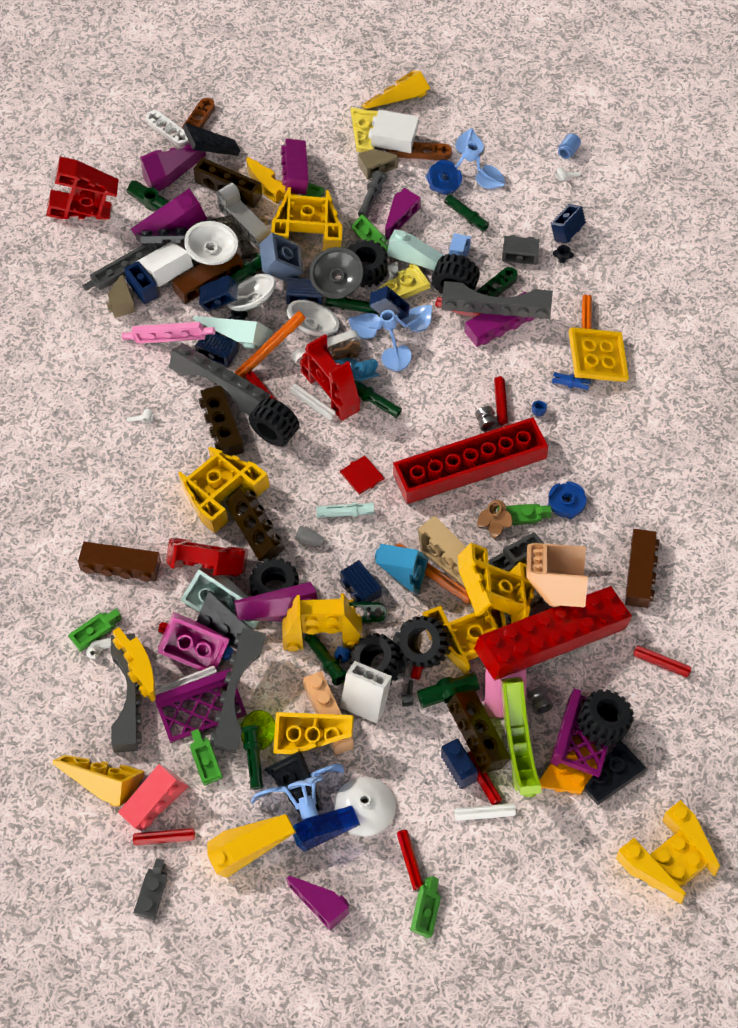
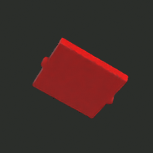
[340,455,384,495]

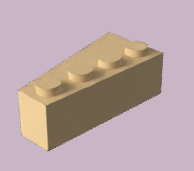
[418,515,466,589]

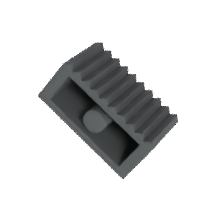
[502,235,540,265]

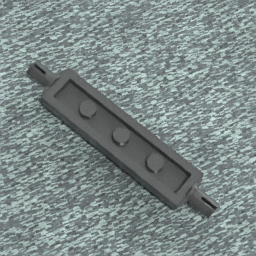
[82,242,166,291]

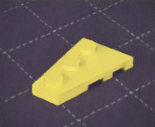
[350,107,378,153]
[376,263,430,299]

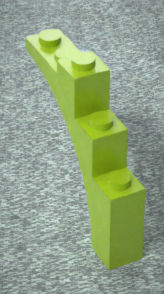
[501,677,542,797]

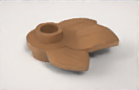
[332,341,362,360]
[477,500,512,538]

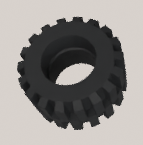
[346,239,388,288]
[431,254,480,294]
[248,398,300,447]
[249,557,299,596]
[397,616,452,667]
[349,633,405,685]
[577,689,634,746]

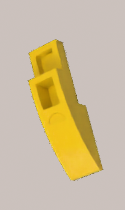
[246,157,298,204]
[112,627,156,702]

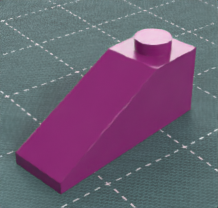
[385,188,421,240]
[286,876,349,930]

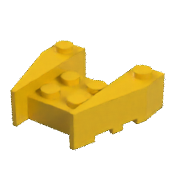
[271,187,342,251]
[178,447,270,534]
[458,543,535,623]
[282,593,363,652]
[422,605,506,675]
[616,800,720,904]

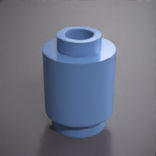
[558,134,581,159]

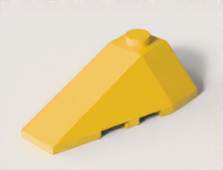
[361,70,430,109]
[273,712,354,754]
[52,755,145,806]
[207,814,296,878]

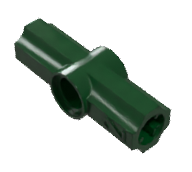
[127,180,170,211]
[417,672,480,708]

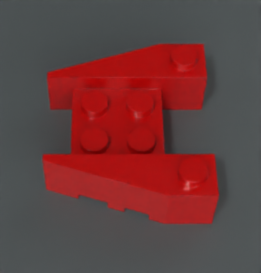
[46,156,119,219]
[300,334,361,421]
[166,537,249,577]

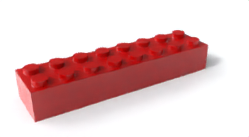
[393,417,548,505]
[474,586,632,681]

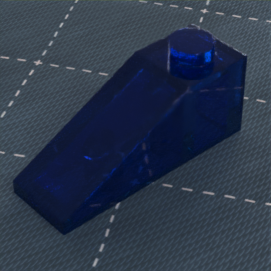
[293,806,360,852]

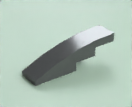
[489,532,544,572]

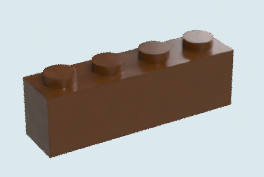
[172,253,243,304]
[625,529,660,608]
[78,541,161,582]

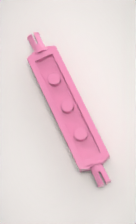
[122,322,216,343]

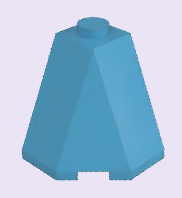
[375,544,429,595]

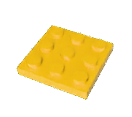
[568,327,629,382]

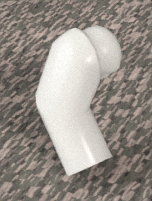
[86,637,111,659]

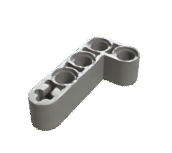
[216,183,271,248]

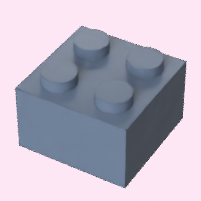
[259,232,303,282]

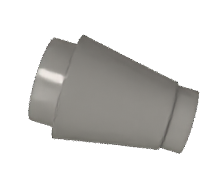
[294,525,324,548]

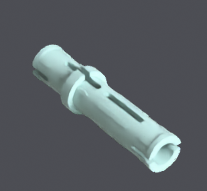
[316,502,374,518]

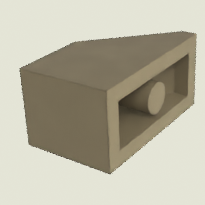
[358,149,398,180]
[106,275,135,318]

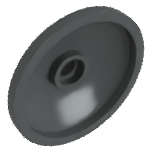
[310,247,363,299]

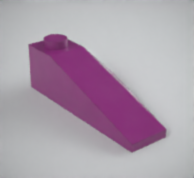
[140,145,206,191]
[131,188,207,244]
[234,582,318,622]

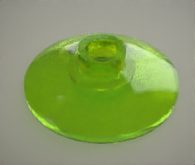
[241,710,275,751]

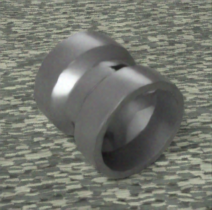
[475,406,498,432]
[527,686,554,715]

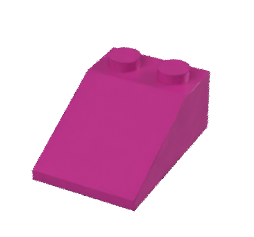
[158,612,230,670]

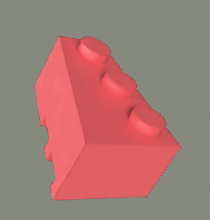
[118,764,189,831]

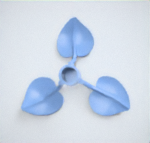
[425,128,506,189]
[349,305,432,372]
[251,764,344,820]

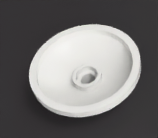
[184,221,238,265]
[227,274,276,311]
[287,300,339,337]
[334,777,396,837]

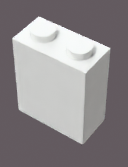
[368,109,418,153]
[136,242,194,287]
[340,661,392,723]

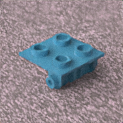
[335,357,379,381]

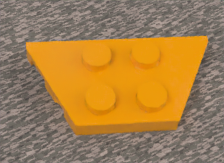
[539,730,600,795]

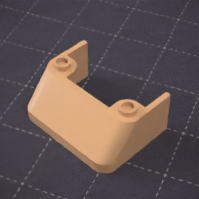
[526,543,588,607]

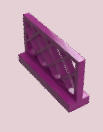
[155,668,247,743]
[550,688,612,777]

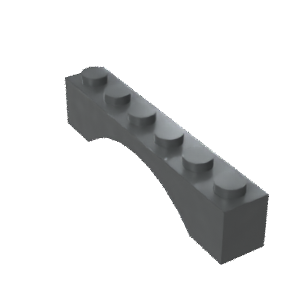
[442,281,553,319]
[169,343,271,416]
[210,628,266,754]
[111,633,142,753]

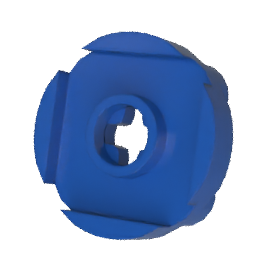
[427,160,462,195]
[548,482,587,519]

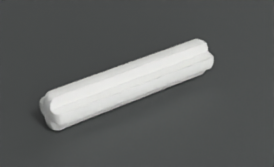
[290,384,336,420]
[160,666,218,693]
[454,803,516,821]

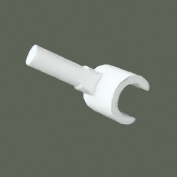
[555,167,581,181]
[388,263,398,280]
[127,409,154,423]

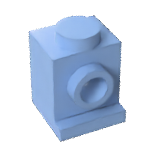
[449,233,471,257]

